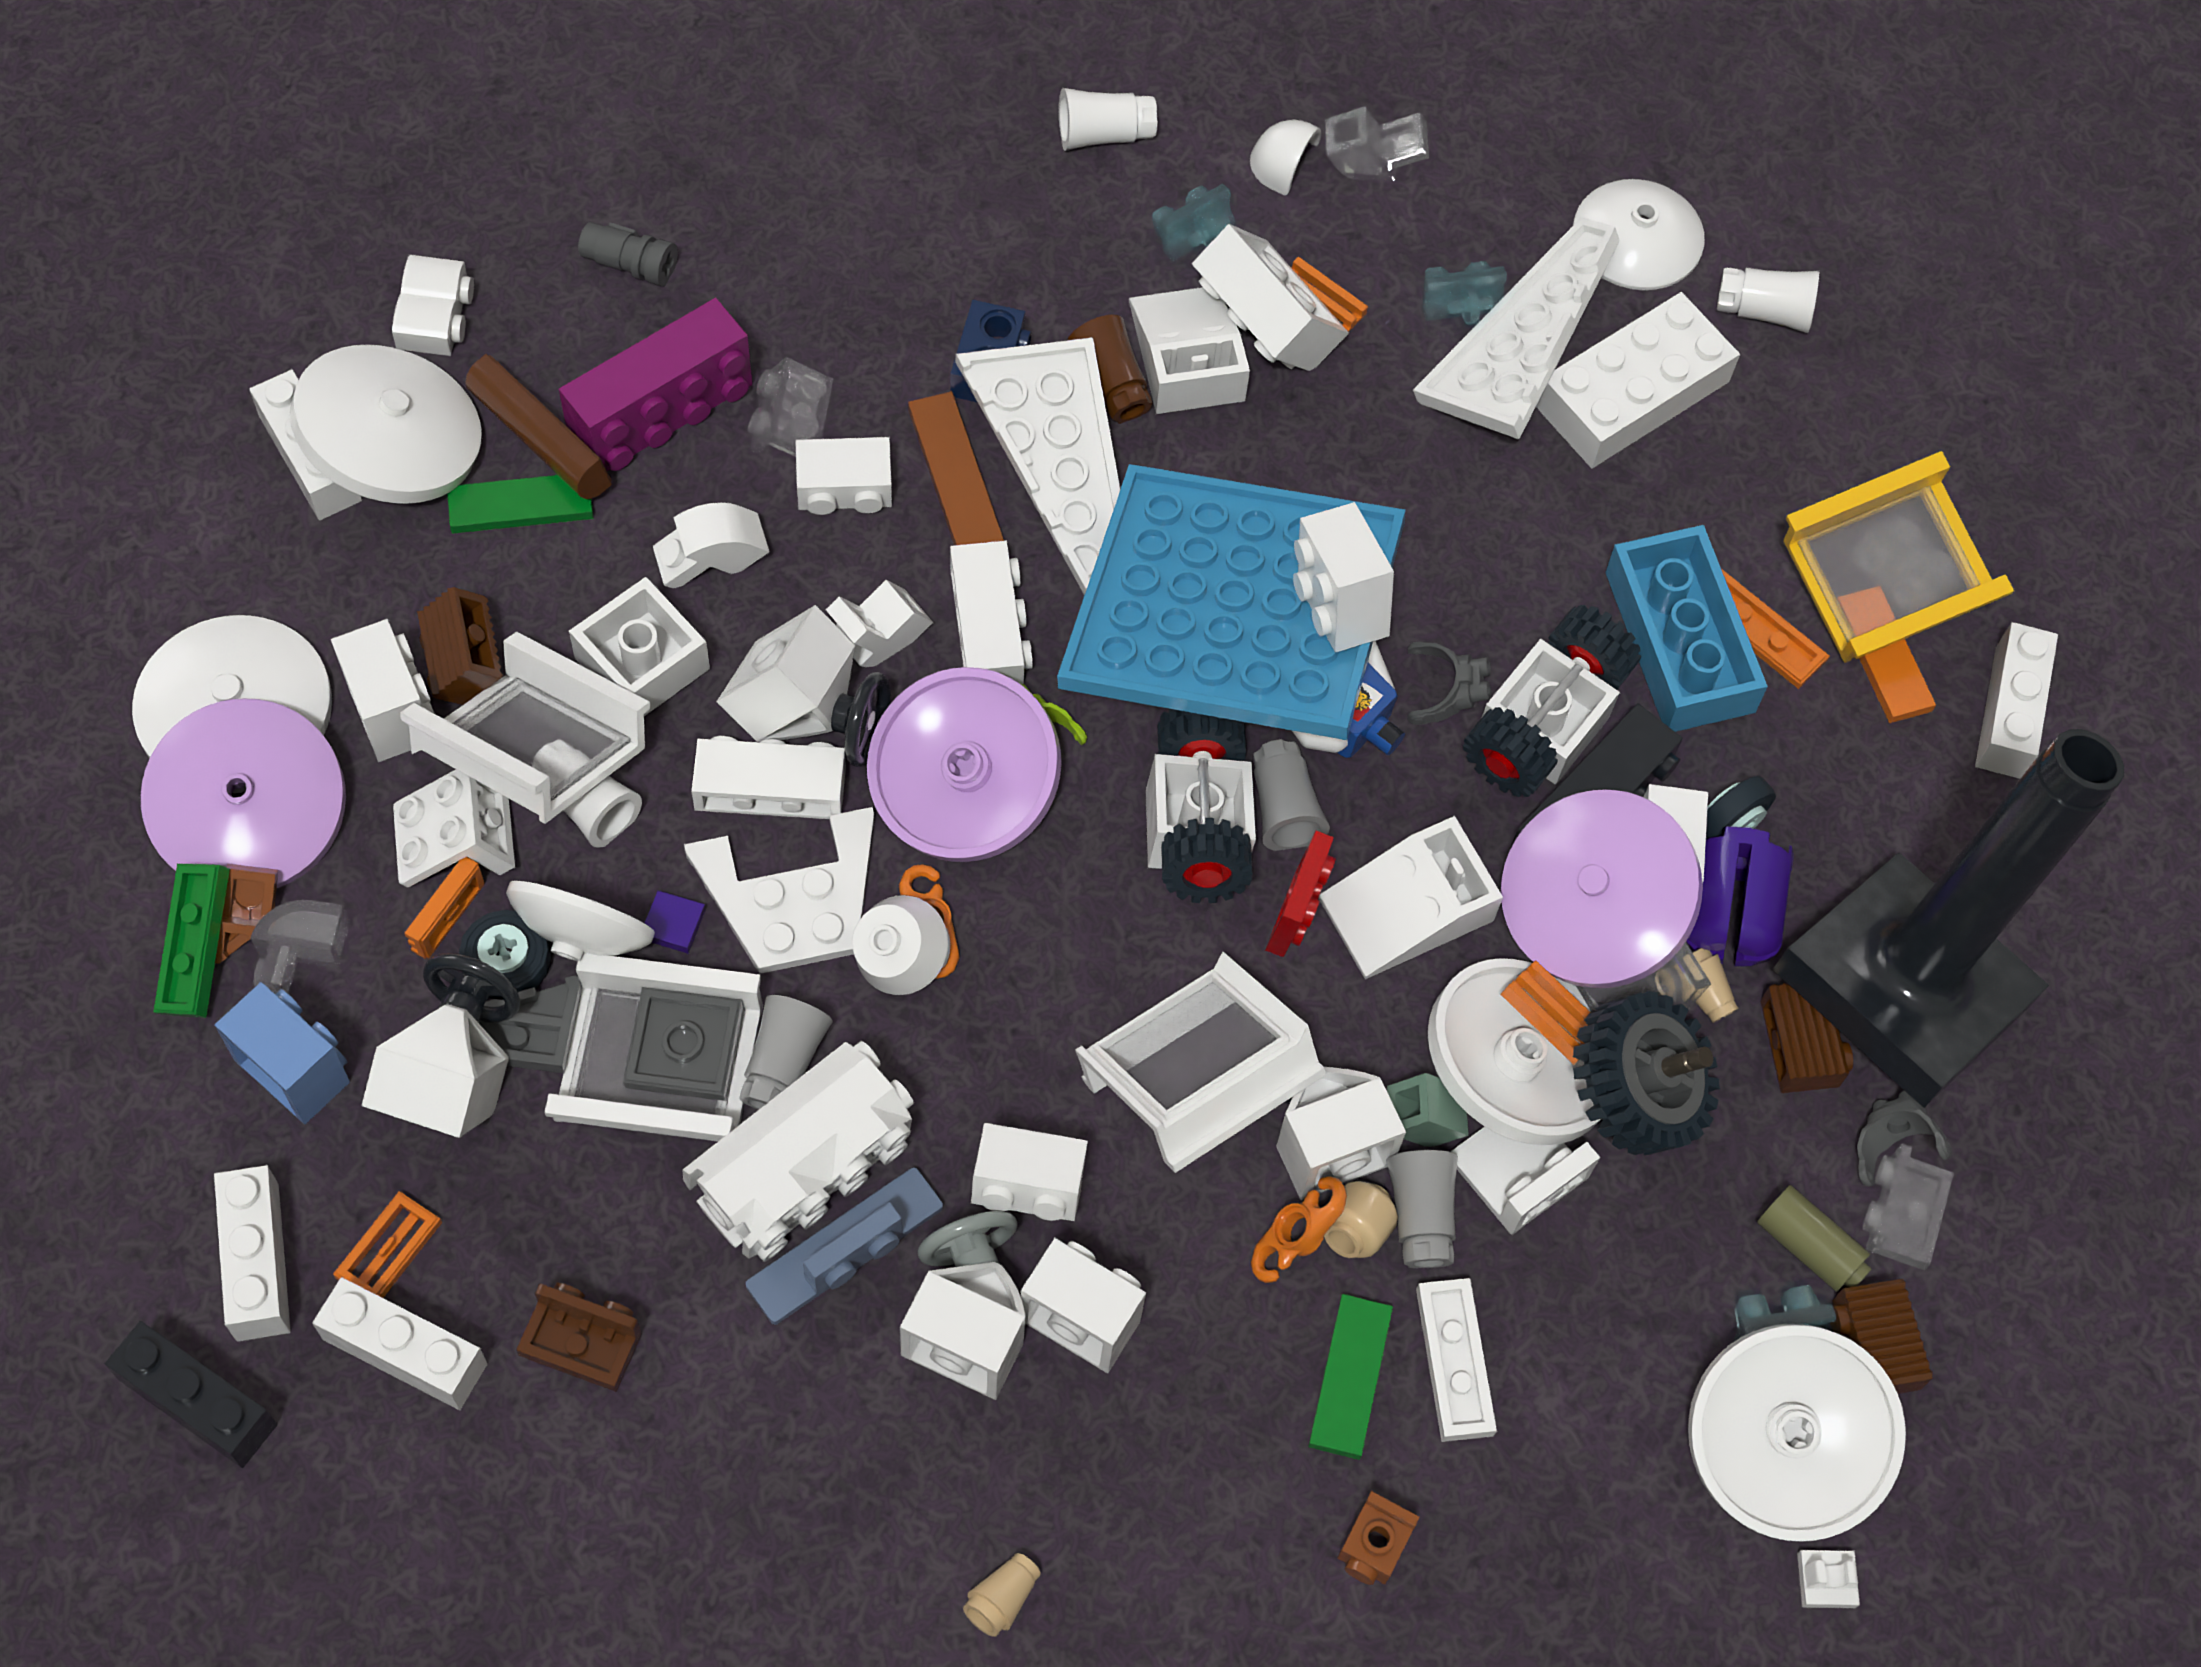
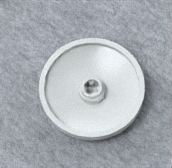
[290,345,482,503]
[132,615,332,793]
[1428,958,1601,1145]
[1688,1324,1906,1541]

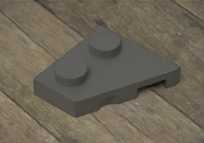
[478,975,582,1073]

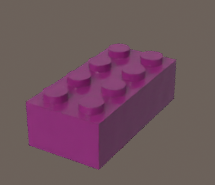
[559,297,752,471]

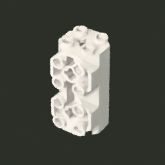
[683,1041,914,1262]

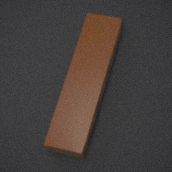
[908,391,1004,546]

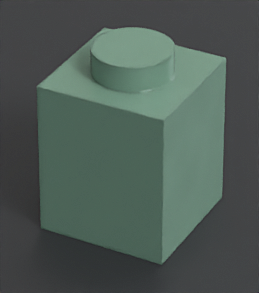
[1387,1073,1469,1147]

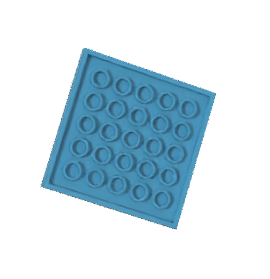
[1057,464,1405,740]

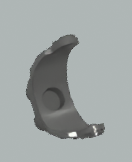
[1408,642,1492,725]
[1857,1091,1952,1187]

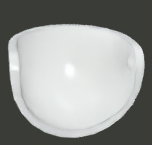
[1250,120,1321,196]

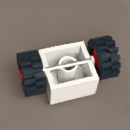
[1463,605,1641,797]
[1146,709,1256,904]

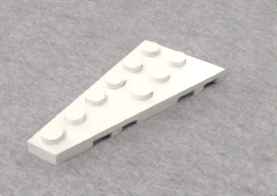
[1413,217,1620,439]
[955,338,1120,595]

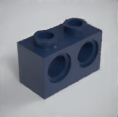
[950,300,1032,403]

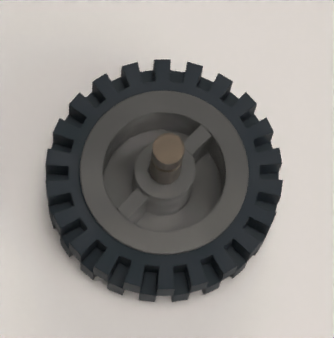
[1573,991,1720,1155]

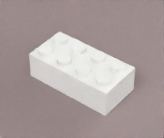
[1536,292,1740,469]

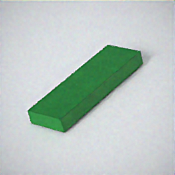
[448,475,593,534]
[153,863,230,1018]
[1308,1294,1393,1460]

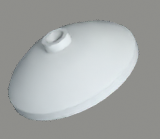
[1573,179,1705,290]
[506,881,655,961]

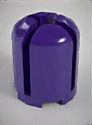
[1686,827,1794,967]

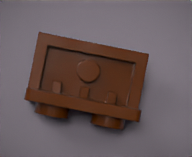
[516,1283,642,1392]

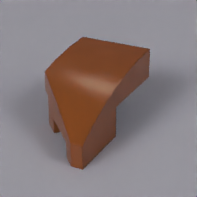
[215,864,279,964]

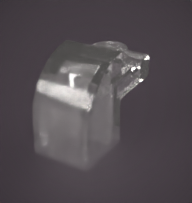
[1325,106,1429,181]
[250,900,350,995]

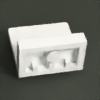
[393,769,515,887]
[1451,1127,1600,1235]

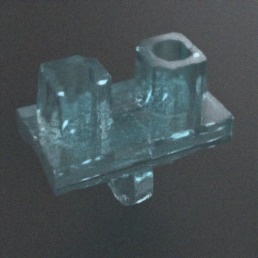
[1152,184,1236,262]
[1423,261,1507,325]
[1733,1285,1836,1342]

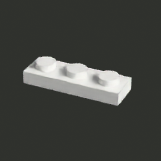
[1416,1278,1497,1442]

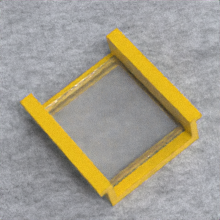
[1783,451,2014,663]

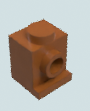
[1337,1491,1420,1585]

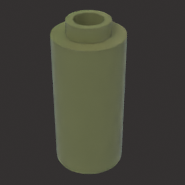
[1757,1185,1872,1292]

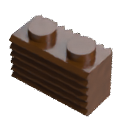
[417,587,503,705]
[1760,983,1853,1093]
[1829,1279,1933,1394]

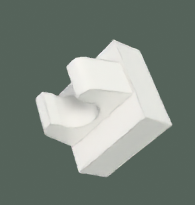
[1797,1550,1860,1608]

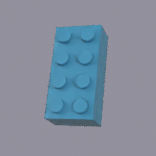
[1605,525,1768,732]

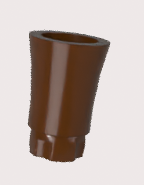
[1067,314,1153,424]

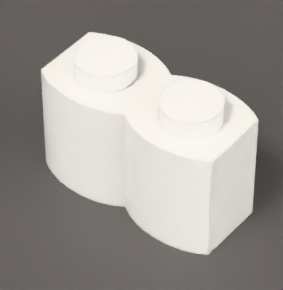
[392,255,474,356]

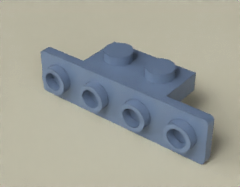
[746,1168,943,1325]

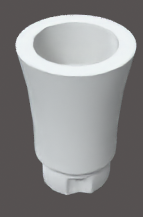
[1059,88,1157,151]
[1717,268,1819,334]
[533,741,642,848]

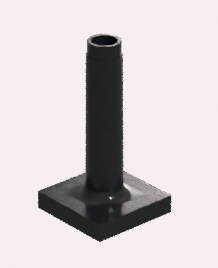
[1772,729,2124,1108]

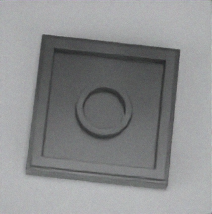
[623,987,744,1101]

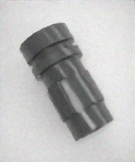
[578,222,678,287]

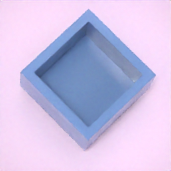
[214,982,350,1125]

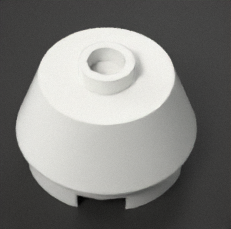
[852,895,950,995]

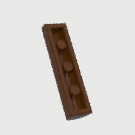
[465,354,612,499]

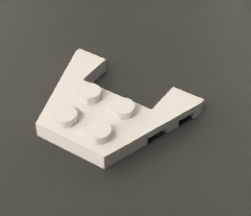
[684,807,874,974]

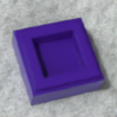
[644,891,706,954]

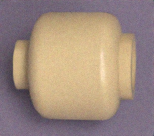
[1324,1181,1398,1258]

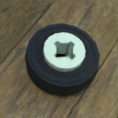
[1706,775,1776,839]
[459,910,551,1000]

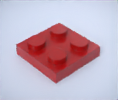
[1265,830,1336,957]

